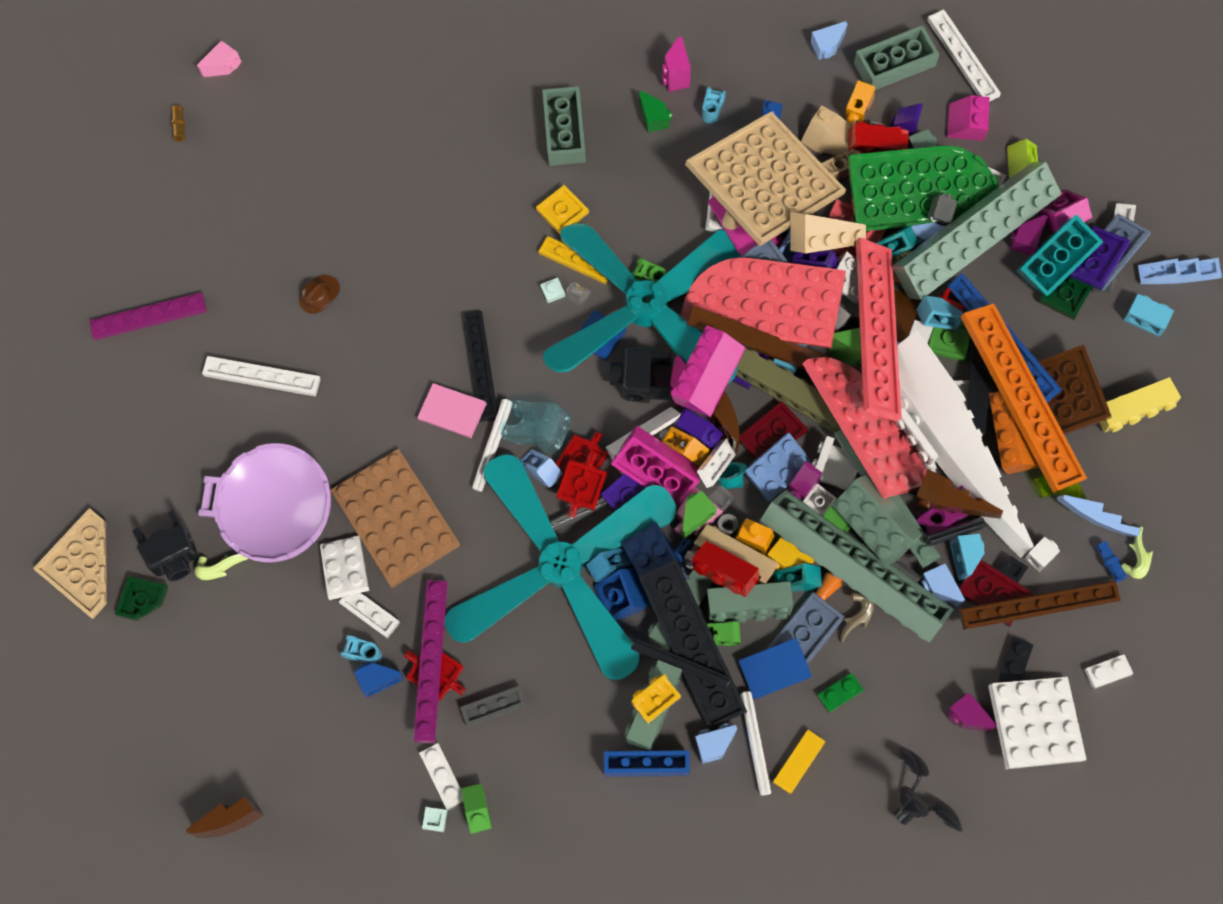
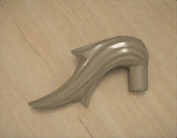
[840,593,875,643]

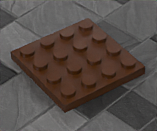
[1039,344,1112,435]

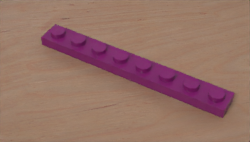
[414,580,448,743]

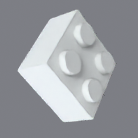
[803,484,837,516]

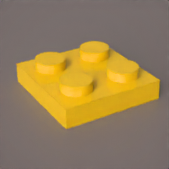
[536,185,589,234]

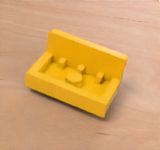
[632,674,681,724]

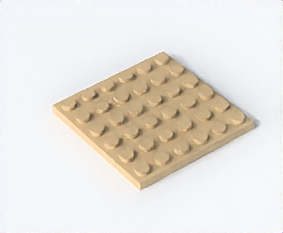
[685,111,846,246]

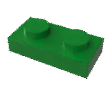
[817,673,864,713]

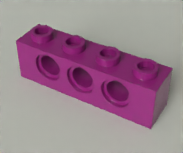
[907,485,973,557]

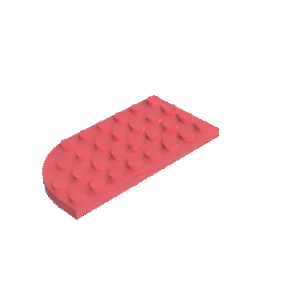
[681,258,846,349]
[802,357,928,498]

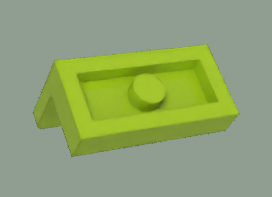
[1007,139,1038,179]

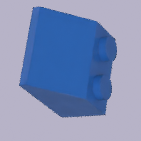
[594,568,651,621]

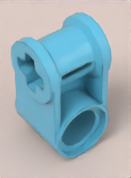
[702,87,726,124]
[340,635,382,664]

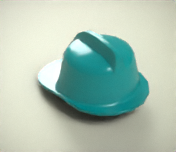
[717,462,747,489]

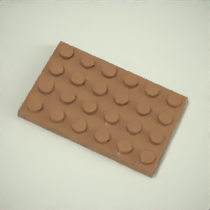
[331,449,461,588]

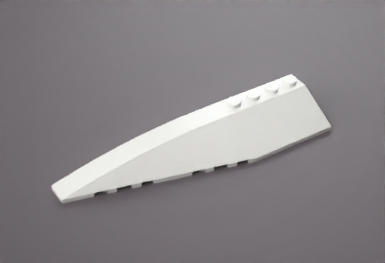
[897,330,1034,558]

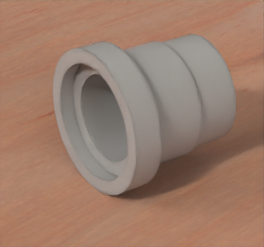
[718,514,738,536]

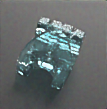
[501,400,572,453]

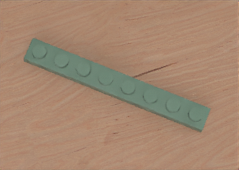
[834,429,940,569]

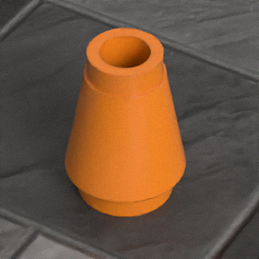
[815,571,843,601]

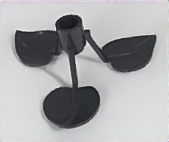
[894,748,963,833]

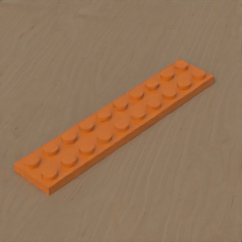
[960,303,1087,493]

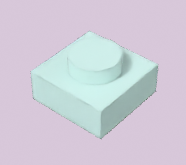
[540,278,565,303]
[422,807,448,832]

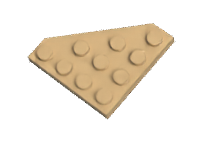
[33,508,107,619]

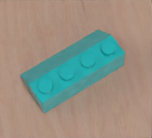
[1015,214,1103,297]

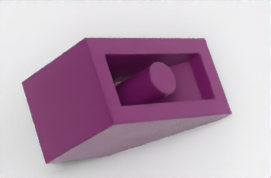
[1010,215,1048,256]
[788,461,822,501]
[947,692,997,732]

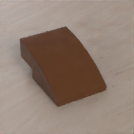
[894,290,922,342]
[711,390,740,454]
[186,796,263,838]

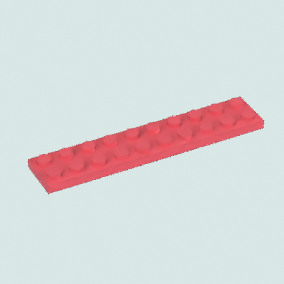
[856,238,902,422]

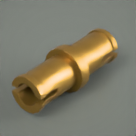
[171,105,186,142]

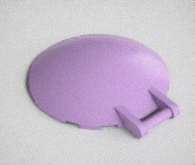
[198,443,331,563]

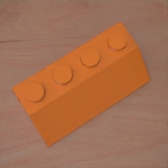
[989,391,1040,475]

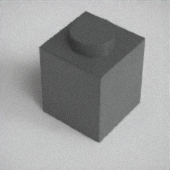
[927,193,958,224]

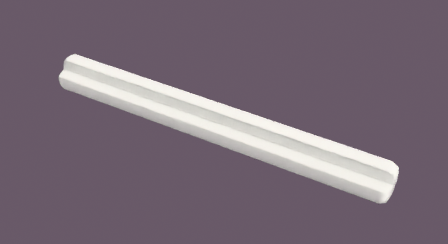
[472,399,512,492]
[740,691,771,796]

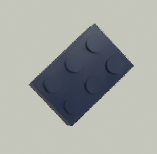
[622,522,690,580]

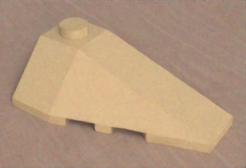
[801,105,864,157]

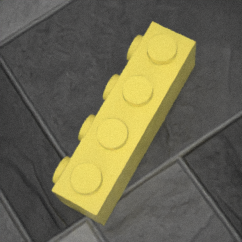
[1099,377,1181,433]

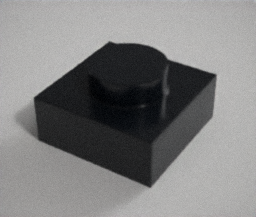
[1000,556,1028,583]

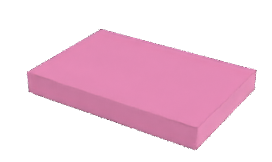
[417,383,487,438]

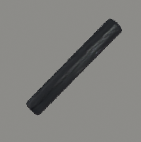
[924,517,986,546]

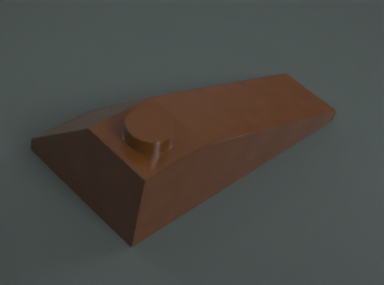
[916,469,1003,519]

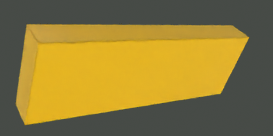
[773,730,826,795]

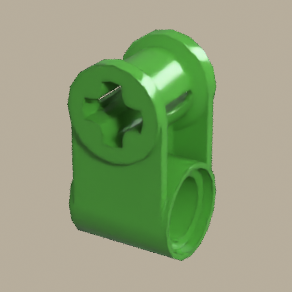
[631,258,667,282]
[707,622,741,646]

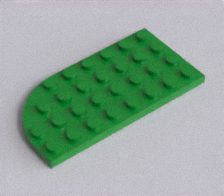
[848,146,999,231]

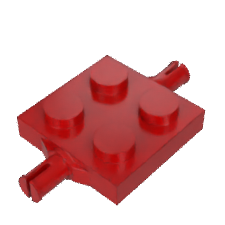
[556,431,609,474]
[556,452,607,518]
[404,650,466,702]

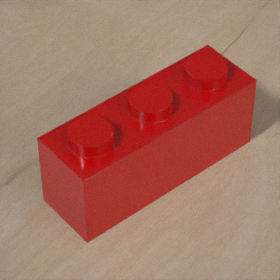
[848,122,909,153]
[693,541,759,597]

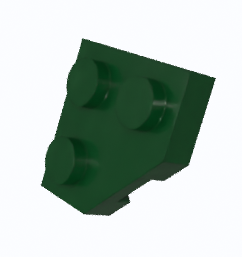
[1039,278,1093,320]
[115,576,168,621]

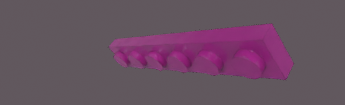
[90,292,207,340]

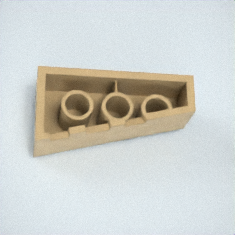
[790,212,866,253]
[692,524,779,585]

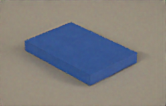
[739,638,812,700]

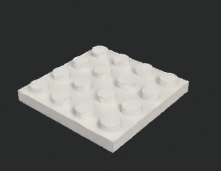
[988,677,1086,769]

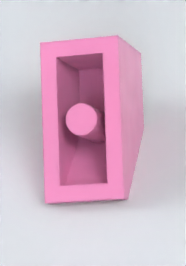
[197,41,241,77]

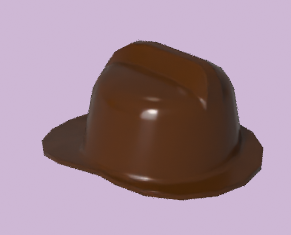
[299,275,340,314]

